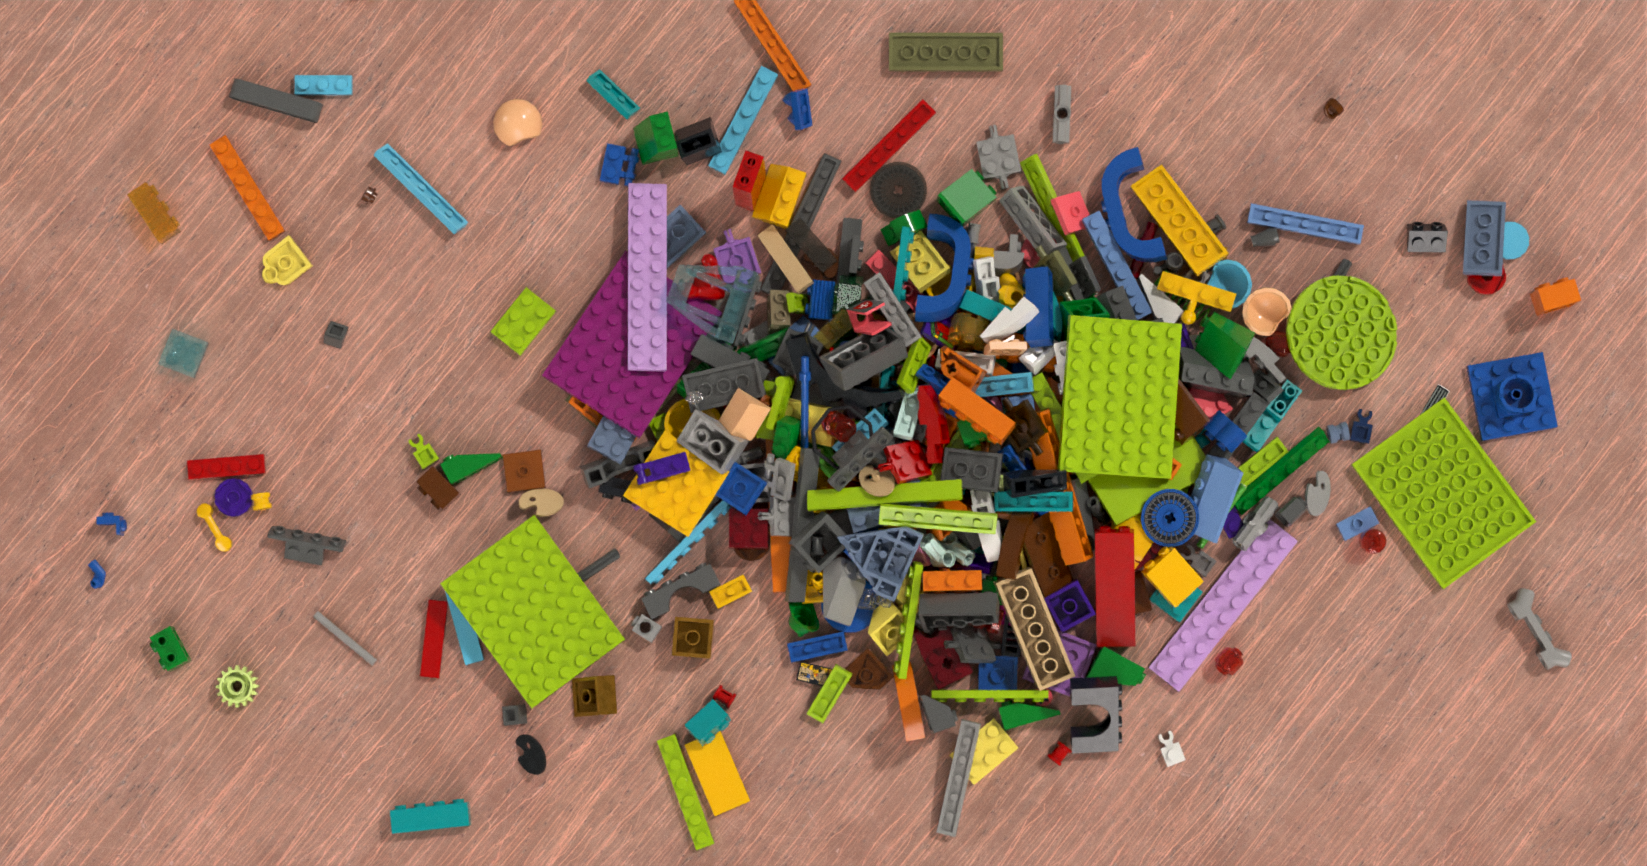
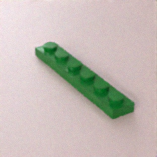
[1234,426,1329,515]

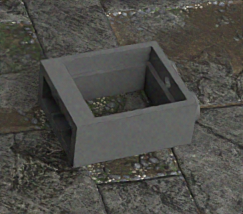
[789,511,846,573]

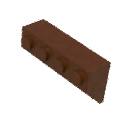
[1174,378,1210,445]

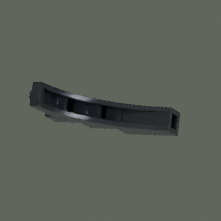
[785,332,905,420]

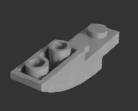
[1243,337,1286,384]

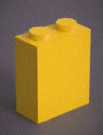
[1141,546,1204,608]

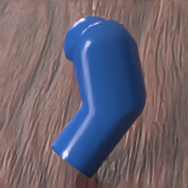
[88,559,106,589]

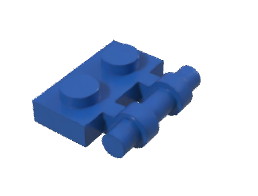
[600,143,639,187]

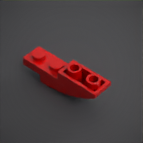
[917,385,950,464]

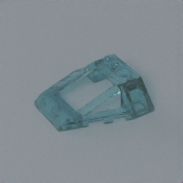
[666,265,758,344]

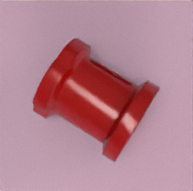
[712,685,737,709]
[1047,741,1072,766]

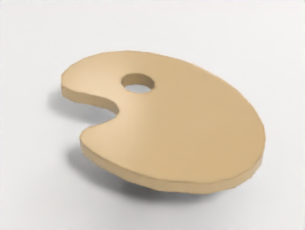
[859,465,895,497]
[519,488,564,517]

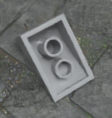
[677,409,749,474]
[823,557,866,626]

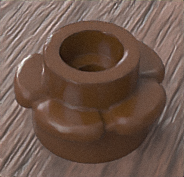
[361,187,378,205]

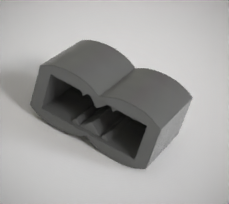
[1274,496,1307,528]

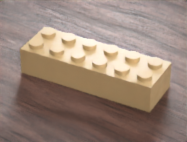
[993,567,1075,691]

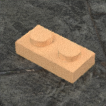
[984,339,1027,355]

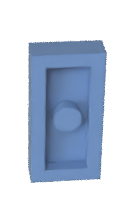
[1336,506,1379,541]

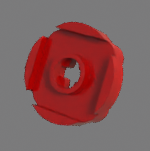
[1467,265,1506,295]

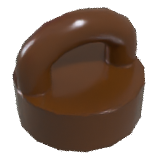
[1323,98,1344,119]

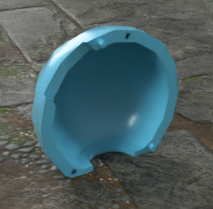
[1207,260,1252,308]

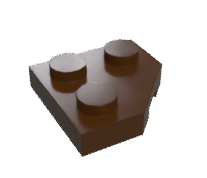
[845,648,894,690]

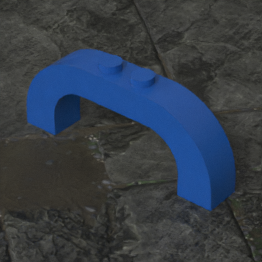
[1101,147,1167,263]
[915,213,974,322]

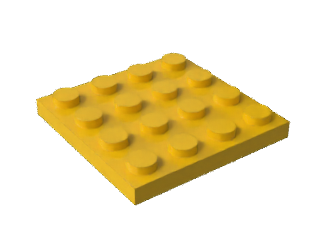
[623,431,730,537]

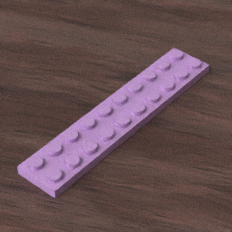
[627,183,667,372]
[1148,519,1298,692]

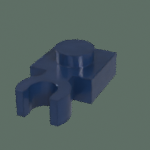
[1349,409,1373,444]

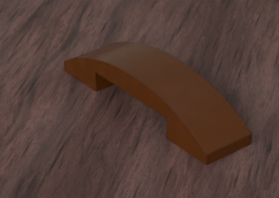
[996,511,1035,580]

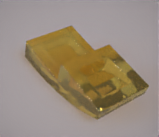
[814,309,852,350]

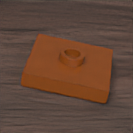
[503,449,546,493]

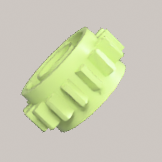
[216,665,259,708]

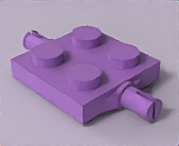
[713,229,761,293]

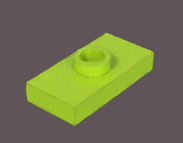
[786,292,809,314]

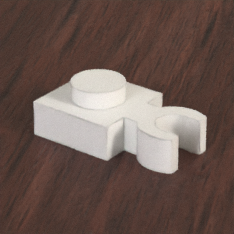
[1158,731,1186,767]

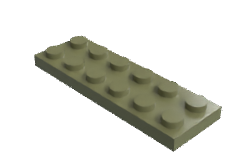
[889,33,1003,72]

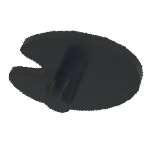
[516,734,547,775]

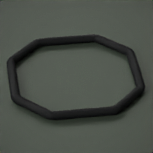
[811,405,873,470]

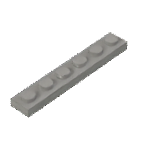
[937,719,981,837]

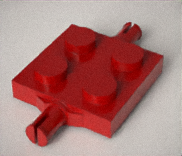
[878,440,933,484]

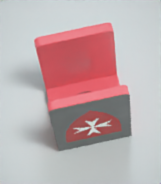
[846,299,892,336]

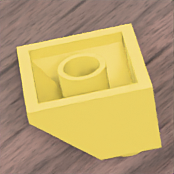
[868,599,914,656]

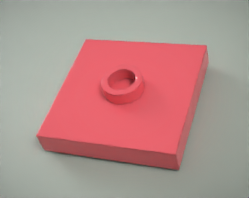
[1050,191,1090,235]

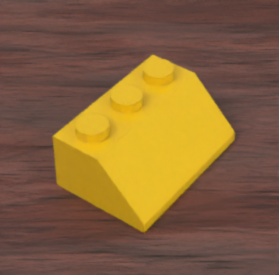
[752,164,807,230]

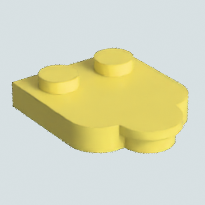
[262,235,313,285]

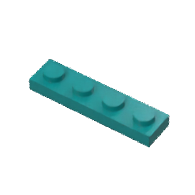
[995,491,1073,512]

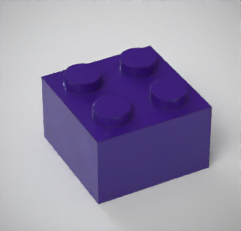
[1044,578,1096,632]

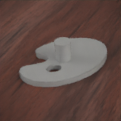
[1305,471,1331,516]

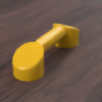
[197,503,232,552]

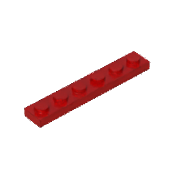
[842,99,936,193]

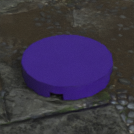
[215,478,253,517]

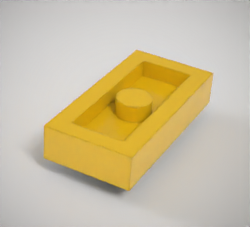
[709,574,752,609]

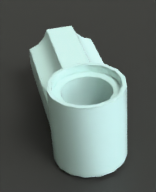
[941,532,975,566]
[920,533,956,567]

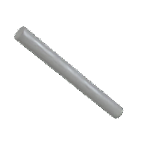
[313,611,377,666]

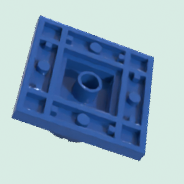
[1466,352,1558,441]

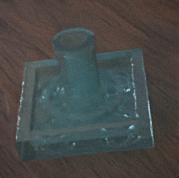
[158,329,209,378]

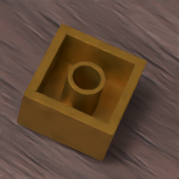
[672,617,714,659]

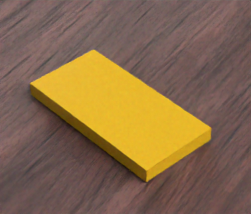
[685,731,750,816]

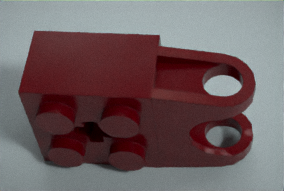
[913,626,973,689]

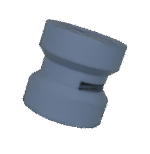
[1326,421,1350,444]

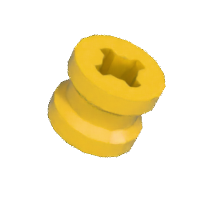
[251,492,272,511]

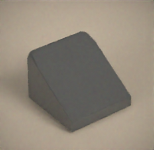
[323,321,349,349]
[502,704,527,726]

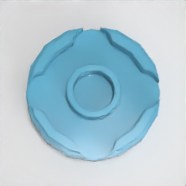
[1503,222,1529,260]

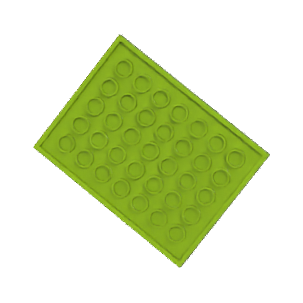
[1058,315,1182,479]
[1351,397,1536,589]
[440,515,625,709]

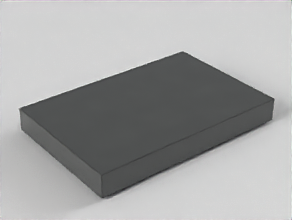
[940,447,1003,493]

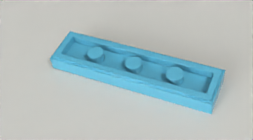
[445,591,484,665]

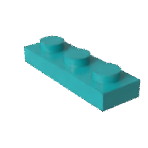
[586,69,640,120]

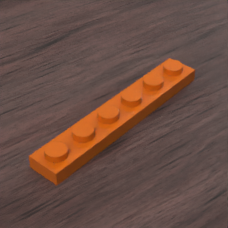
[734,0,812,91]
[209,135,286,241]

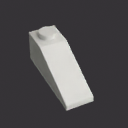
[1137,274,1184,323]

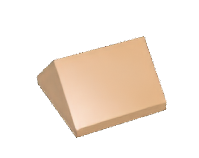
[719,388,771,441]

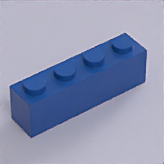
[1023,266,1054,348]

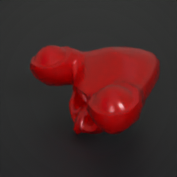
[679,254,725,300]

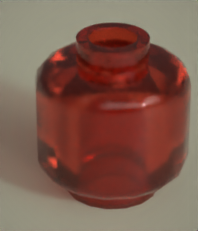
[1265,331,1290,357]
[1359,529,1387,554]
[1215,647,1244,676]

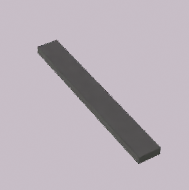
[760,153,842,294]
[785,447,821,602]

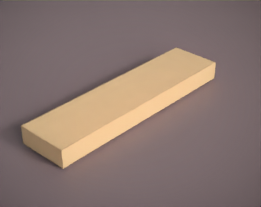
[757,224,814,294]

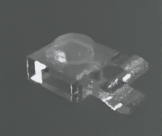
[857,588,892,610]

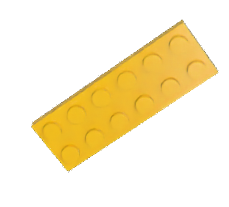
[1130,164,1229,276]

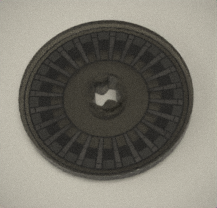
[870,162,927,219]

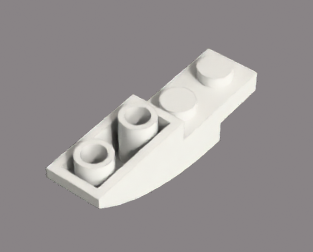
[973,256,1000,327]
[970,490,1003,562]

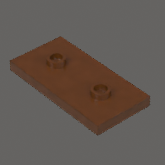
[1023,512,1073,598]

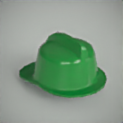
[788,602,820,637]

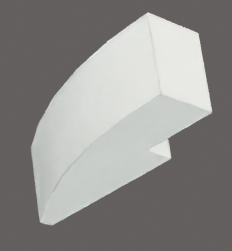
[980,297,1039,344]

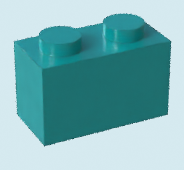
[685,699,731,746]

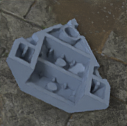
[837,526,924,602]

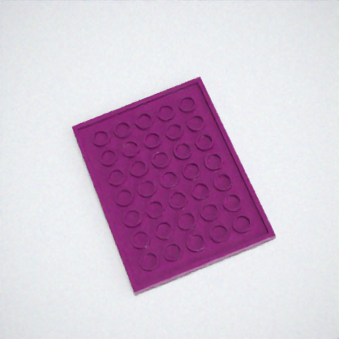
[542,250,722,439]

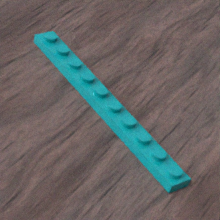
[877,226,914,419]

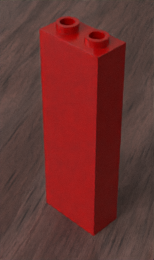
[732,150,766,212]
[1095,526,1136,647]

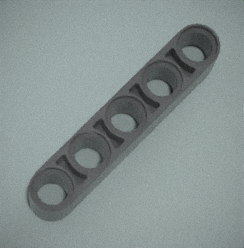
[229,78,323,123]

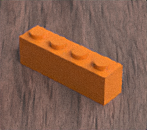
[938,377,1016,445]

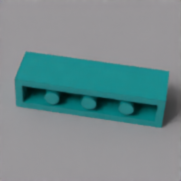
[390,799,471,834]

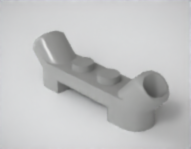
[1507,588,1572,670]

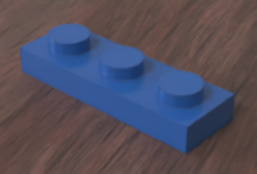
[787,631,848,663]

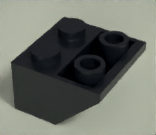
[675,117,722,165]

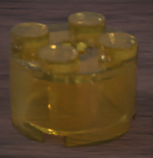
[947,313,989,352]

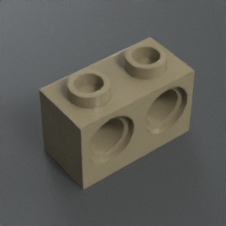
[766,290,790,334]

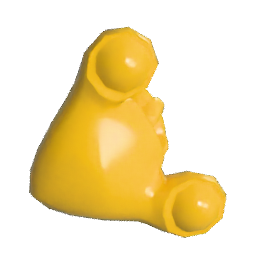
[998,273,1026,309]

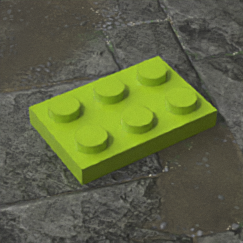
[490,287,557,356]

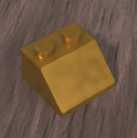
[572,675,617,717]

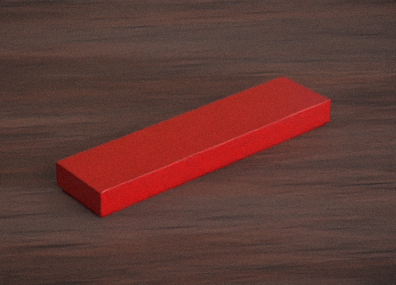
[420,600,448,678]

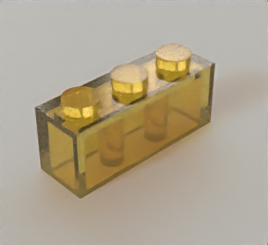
[127,182,181,244]

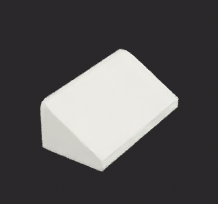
[1019,339,1058,375]

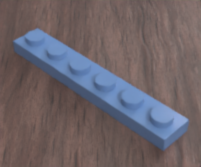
[1247,203,1364,245]
[1082,211,1152,320]

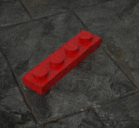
[187,454,266,480]

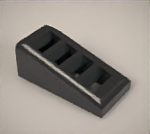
[1001,614,1021,657]

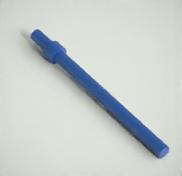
[799,356,811,448]

